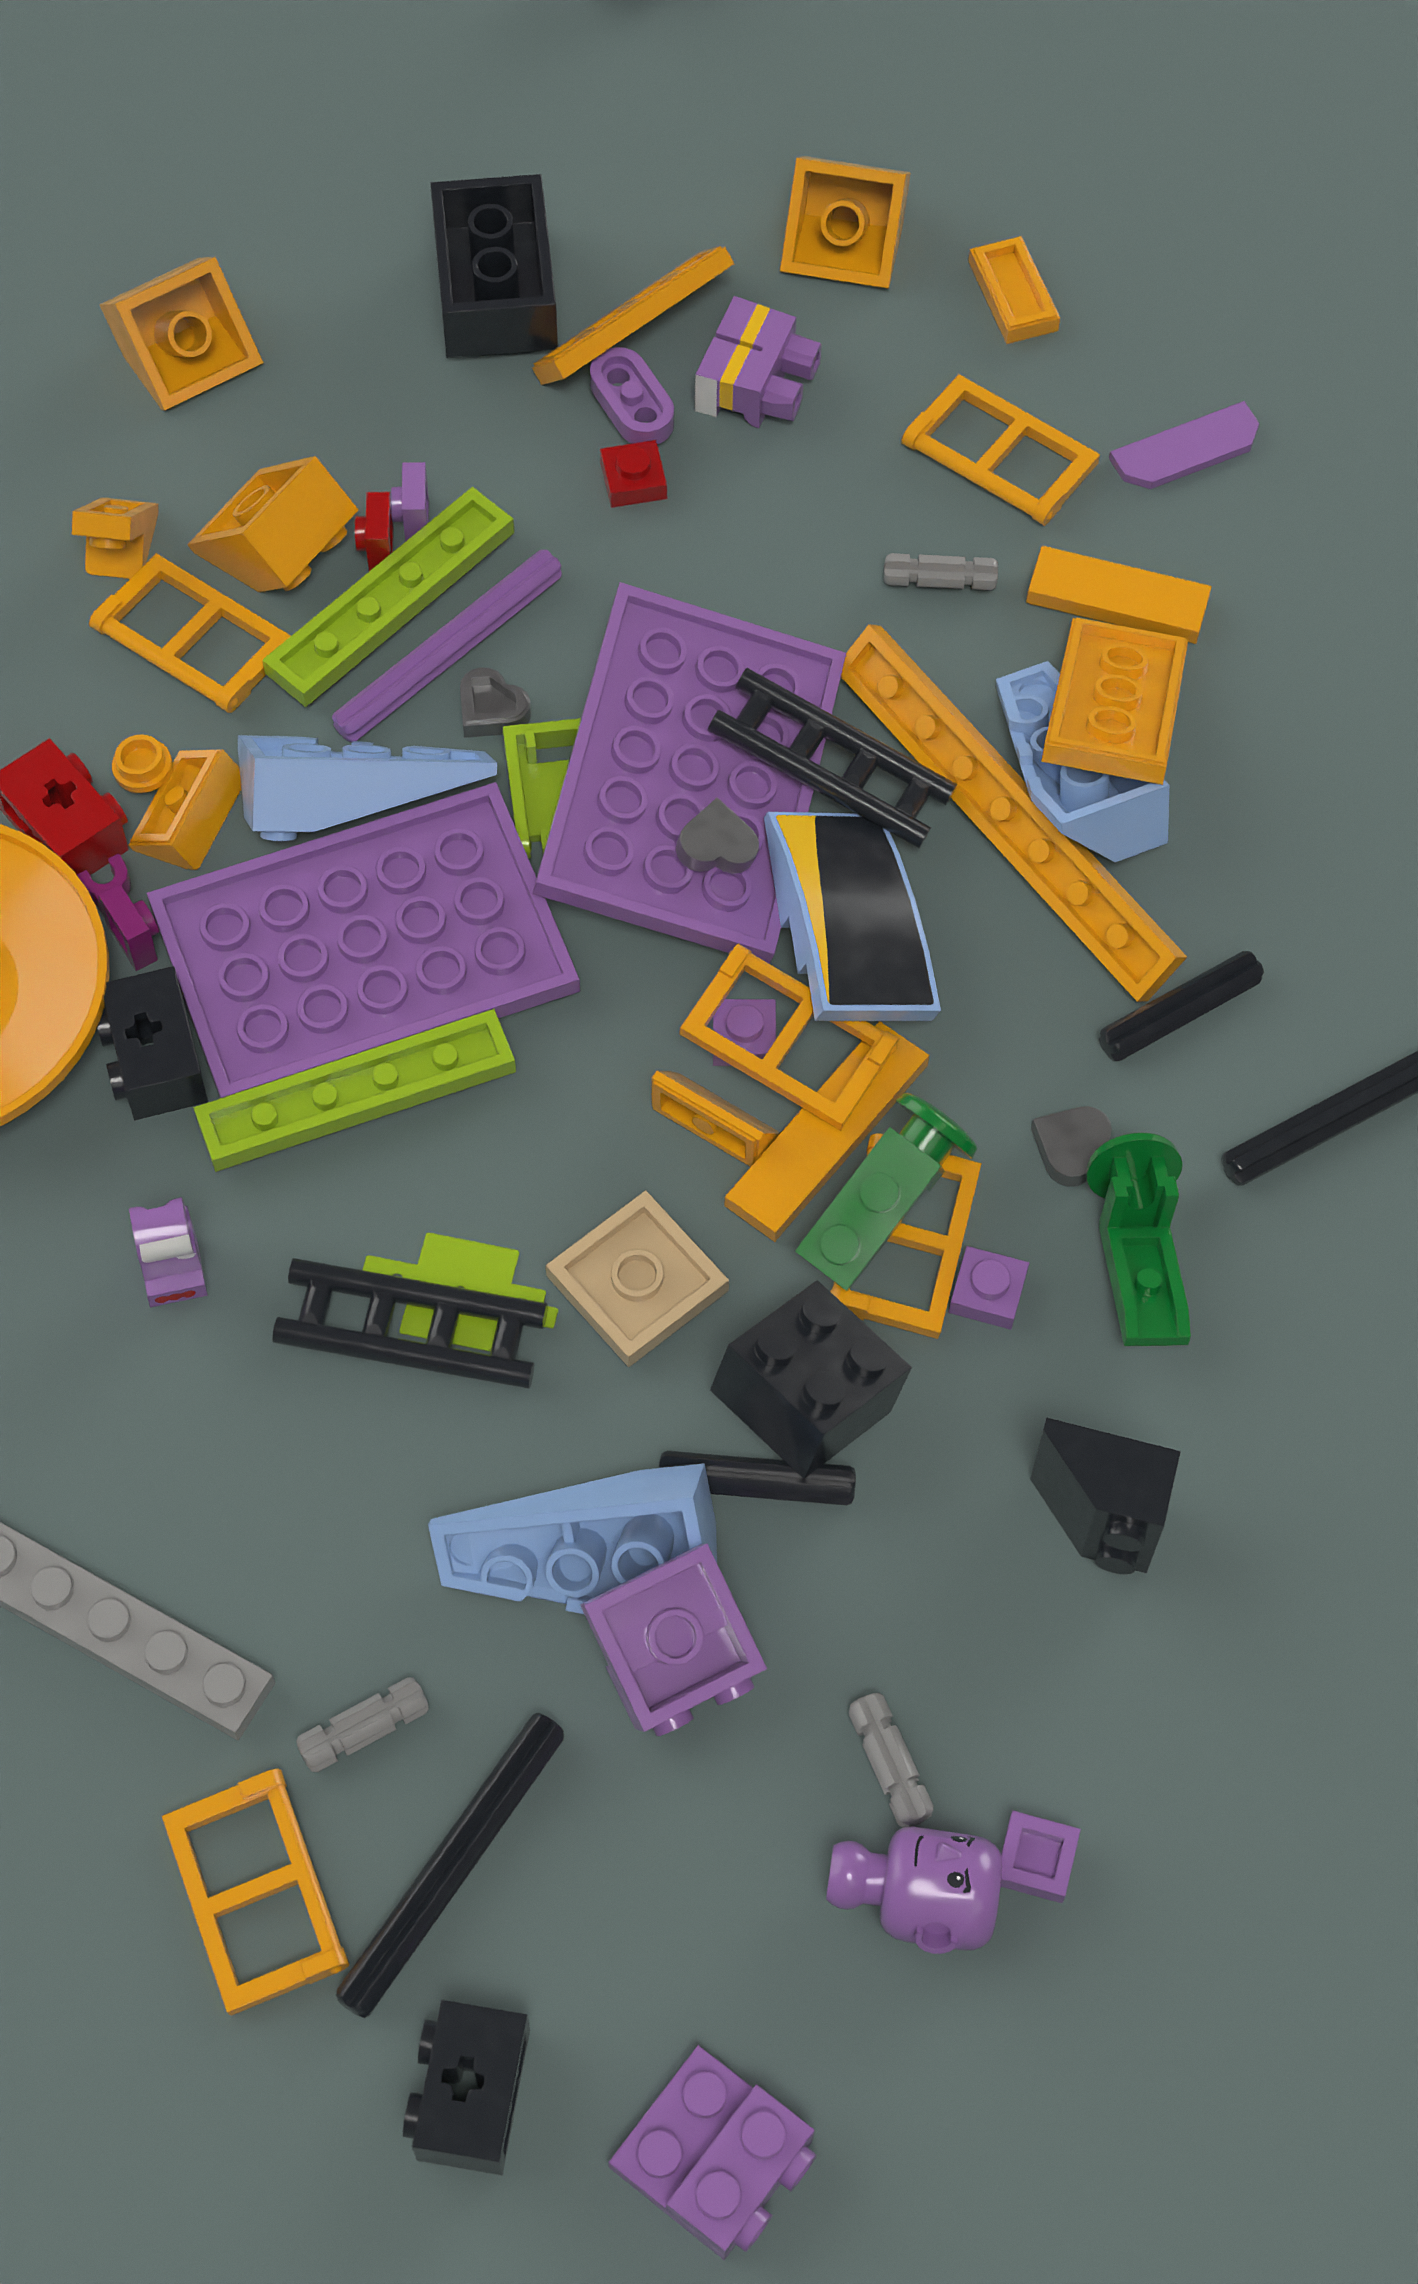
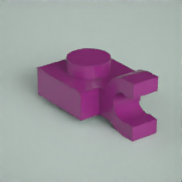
[77,854,159,971]

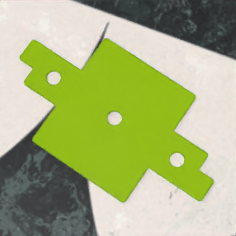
[362,1233,558,1352]

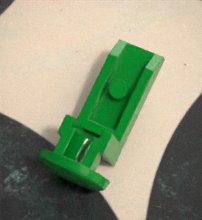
[795,1093,977,1291]
[1087,1133,1191,1346]

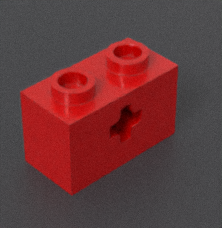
[0,738,129,875]

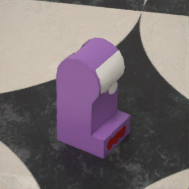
[129,1197,208,1308]

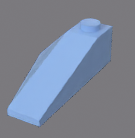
[996,661,1170,862]
[238,735,497,841]
[428,1463,717,1614]

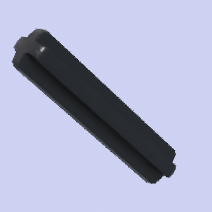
[1099,951,1264,1061]
[659,1451,856,1505]

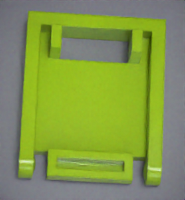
[503,718,581,858]

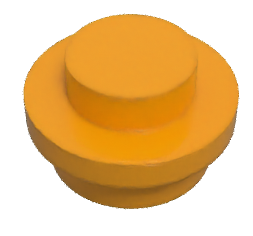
[112,734,173,793]

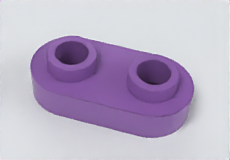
[590,347,674,444]

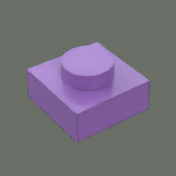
[391,462,429,542]
[713,999,776,1066]
[949,1246,1029,1330]
[1001,1810,1081,1903]

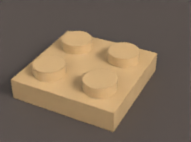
[545,1190,729,1367]

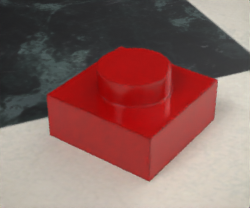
[600,440,667,508]
[355,492,394,571]

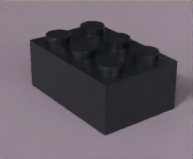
[430,174,558,358]

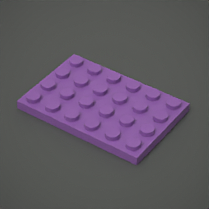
[532,582,846,964]
[147,782,580,1098]

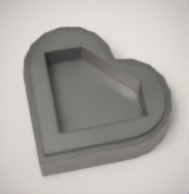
[460,667,531,738]
[676,798,759,874]
[1031,1106,1112,1187]

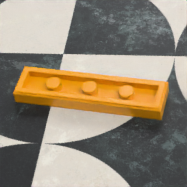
[532,246,735,385]
[724,1021,929,1242]

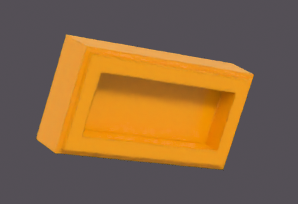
[968,236,1060,344]

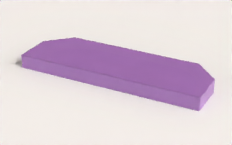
[1109,401,1259,489]

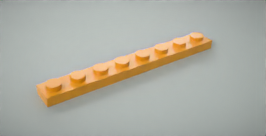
[841,624,1187,1002]

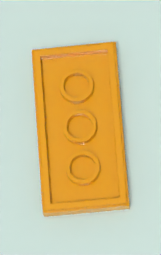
[1041,617,1189,785]

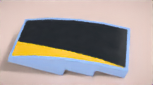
[764,812,941,1021]

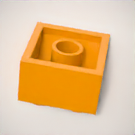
[780,156,911,288]
[99,257,263,411]
[187,456,359,592]

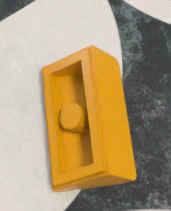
[128,749,241,870]
[652,1070,780,1167]

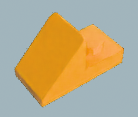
[72,497,159,579]

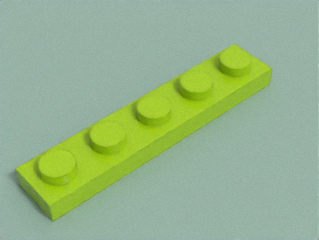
[262,486,515,707]
[193,1009,516,1172]

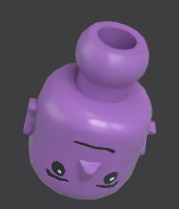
[826,1827,1002,1954]

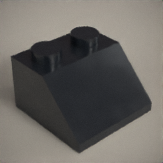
[1030,1417,1181,1574]

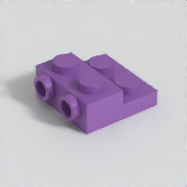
[580,1543,767,1736]
[608,2045,817,2260]

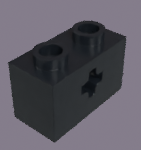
[97,966,208,1121]
[403,2000,530,2176]

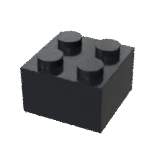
[710,1280,912,1479]

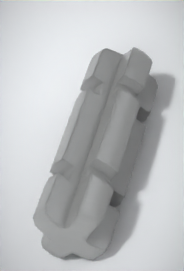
[884,553,998,590]
[296,1677,429,1772]
[849,1693,933,1828]

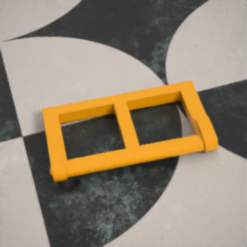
[901,374,1100,526]
[89,553,291,713]
[679,943,900,1130]
[830,1133,982,1339]
[162,1769,350,2016]

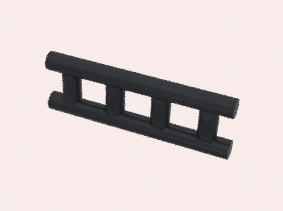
[708,668,957,848]
[272,1258,548,1389]

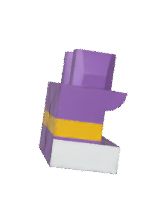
[695,296,822,429]

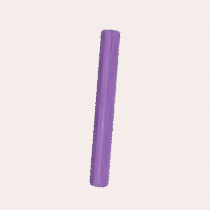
[332,549,562,742]

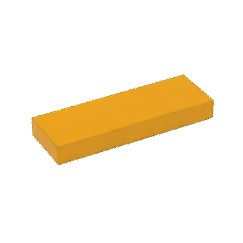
[1026,545,1212,644]

